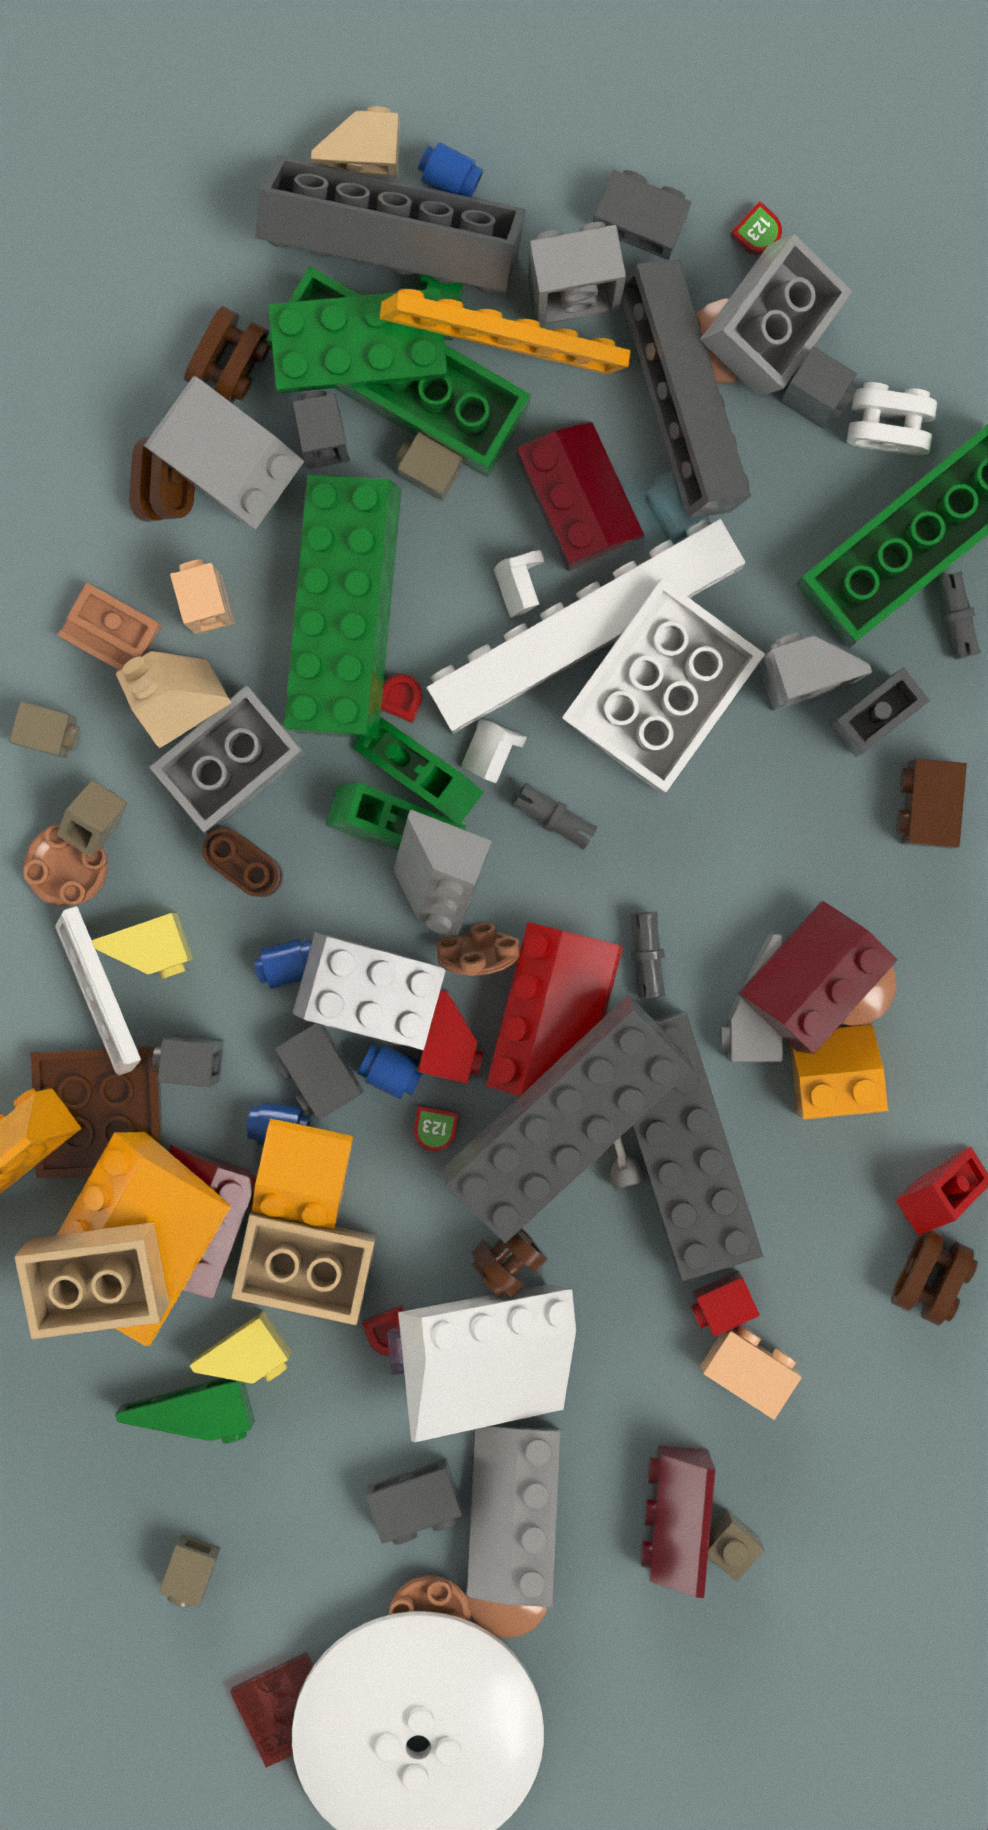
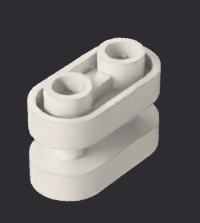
[847,382,937,455]

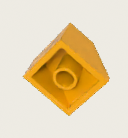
[790,1024,888,1119]
[252,1118,353,1230]

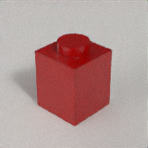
[691,1271,760,1337]

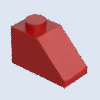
[418,989,484,1084]
[896,1147,988,1235]

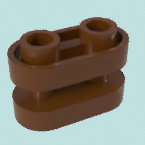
[184,306,270,403]
[129,437,195,522]
[202,828,283,897]
[471,1228,548,1298]
[891,1230,978,1326]

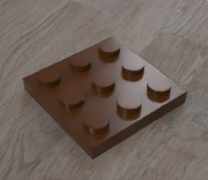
[30,1046,163,1178]

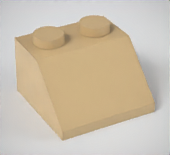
[115,651,231,749]

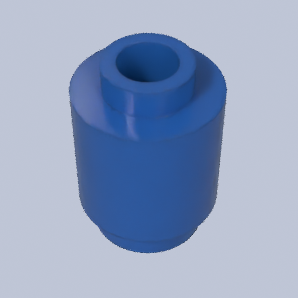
[418,142,483,197]
[254,938,312,989]
[357,1043,423,1099]
[247,1103,310,1145]

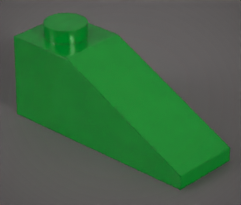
[352,717,484,826]
[325,782,466,850]
[115,1378,255,1444]

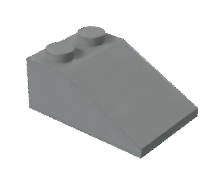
[144,376,304,530]

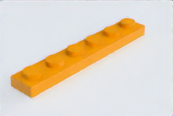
[380,289,630,375]

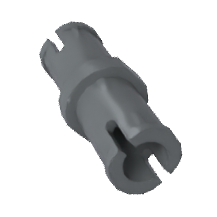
[936,571,981,660]
[512,783,597,850]
[631,912,665,998]

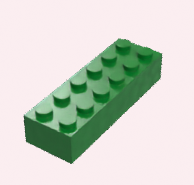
[267,265,531,477]
[796,424,988,648]
[284,475,402,739]

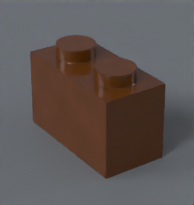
[896,759,967,849]

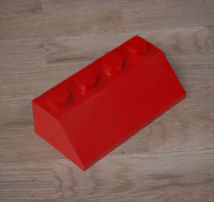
[486,922,623,1096]

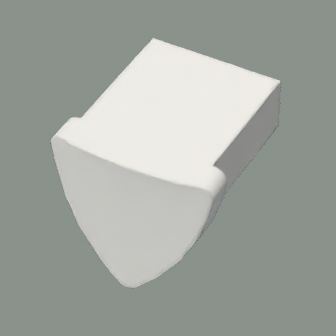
[493,550,545,618]
[461,719,528,783]

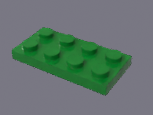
[268,288,448,394]

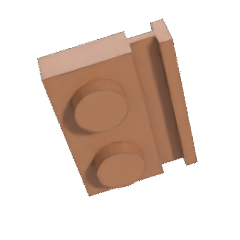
[57,582,162,671]

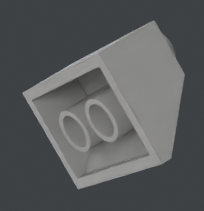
[758,632,872,711]
[393,810,492,935]

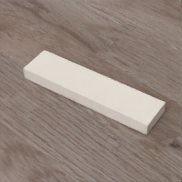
[55,906,141,1076]

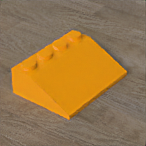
[0,1088,82,1195]
[57,1132,231,1346]

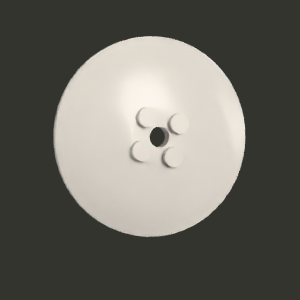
[292,1611,544,1830]

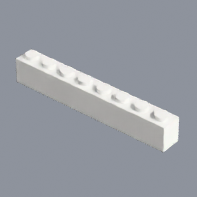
[427,519,746,734]

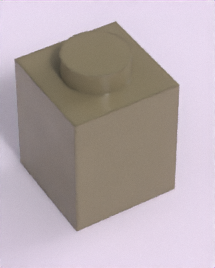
[395,432,463,501]
[9,701,80,758]
[57,780,128,858]
[708,1509,764,1582]
[159,1534,220,1608]

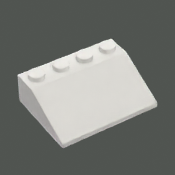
[562,579,765,793]
[398,1284,576,1442]

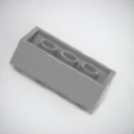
[467,1425,560,1607]

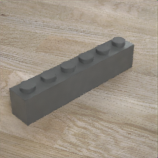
[621,260,751,518]

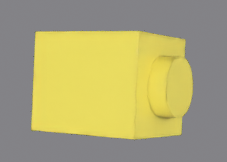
[92,913,193,979]
[189,1311,291,1384]

